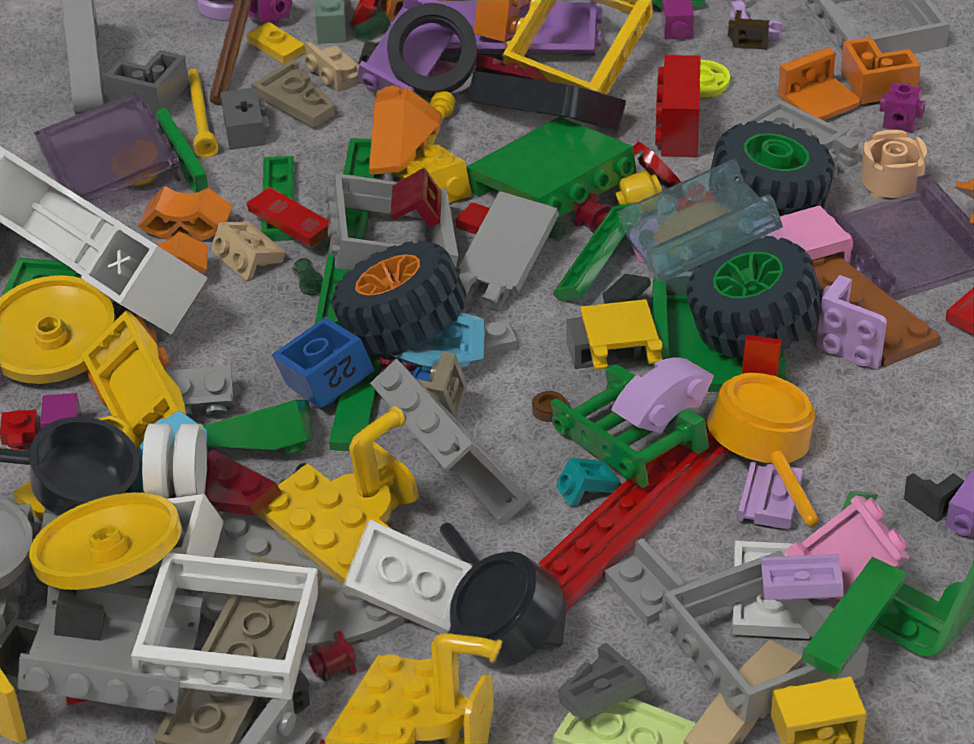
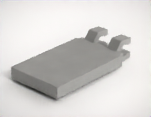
[738,99,859,177]
[458,191,559,312]

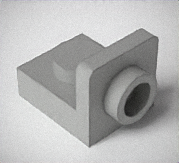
[469,313,518,357]

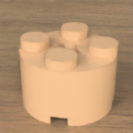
[861,130,927,199]

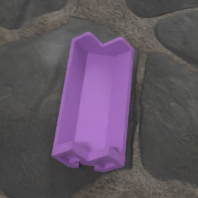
[441,0,602,55]

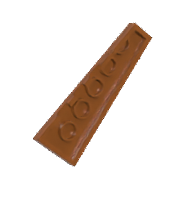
[812,253,941,367]

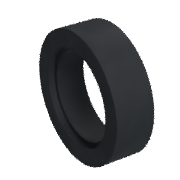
[387,3,477,97]

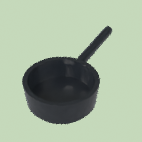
[0,416,140,516]
[440,522,562,668]

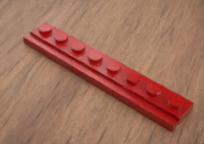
[538,417,732,611]

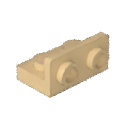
[304,42,361,92]
[211,222,286,280]

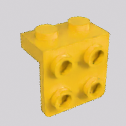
[392,145,472,203]

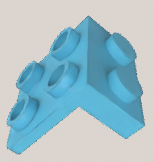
[391,312,485,371]

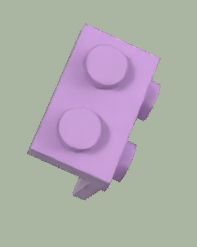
[816,275,887,370]

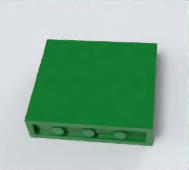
[466,117,637,218]
[652,279,786,392]

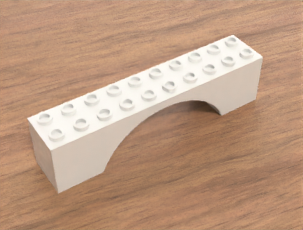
[0,146,208,335]

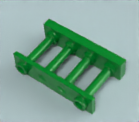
[551,364,709,488]

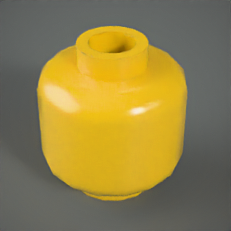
[615,170,664,216]

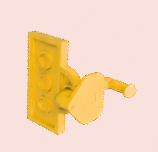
[257,406,419,585]
[325,633,502,744]

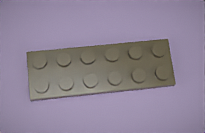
[153,555,323,744]

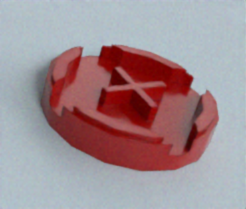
[633,141,682,193]

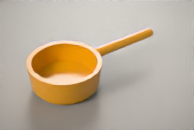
[707,373,819,527]

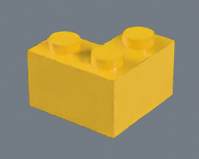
[771,676,867,744]

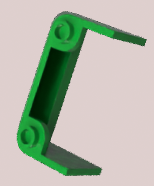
[841,491,974,657]

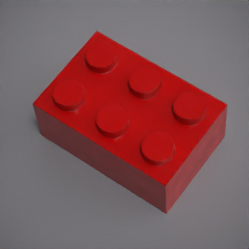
[655,55,701,158]

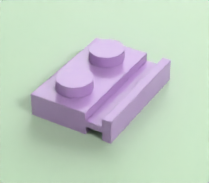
[738,461,803,529]
[761,554,843,602]

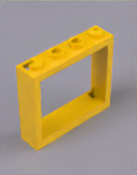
[502,0,653,94]

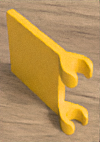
[580,299,662,370]

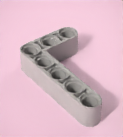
[61,0,105,113]

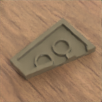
[252,59,336,128]

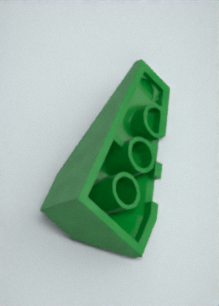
[203,399,313,455]

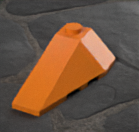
[369,86,442,175]

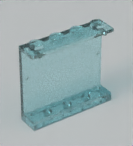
[617,158,783,283]

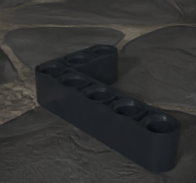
[467,71,627,130]

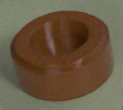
[532,391,566,422]

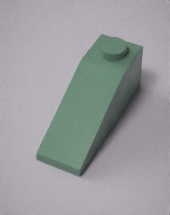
[315,0,346,44]

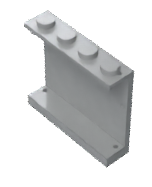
[370,359,529,525]
[18,584,203,714]

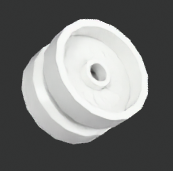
[142,424,207,499]

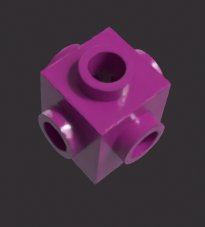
[248,0,292,24]
[879,83,926,133]

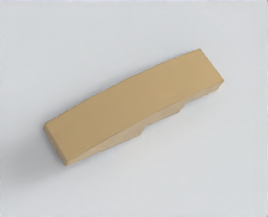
[684,640,803,744]

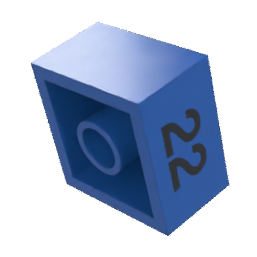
[272,317,374,409]

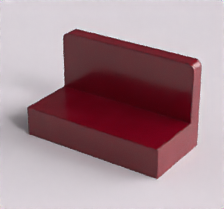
[390,167,442,228]

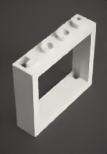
[131,553,318,700]

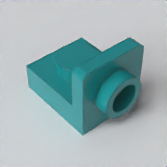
[556,457,620,507]

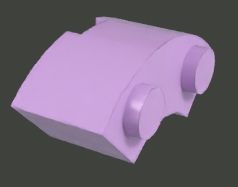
[611,358,714,433]

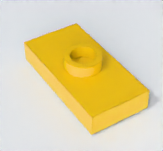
[247,22,306,64]

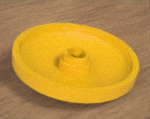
[0,276,116,384]
[29,493,182,590]

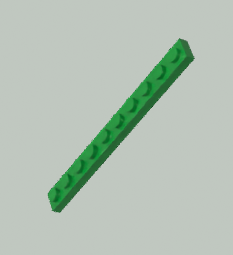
[314,138,376,326]

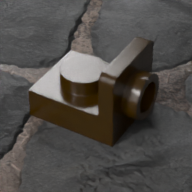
[728,10,770,50]

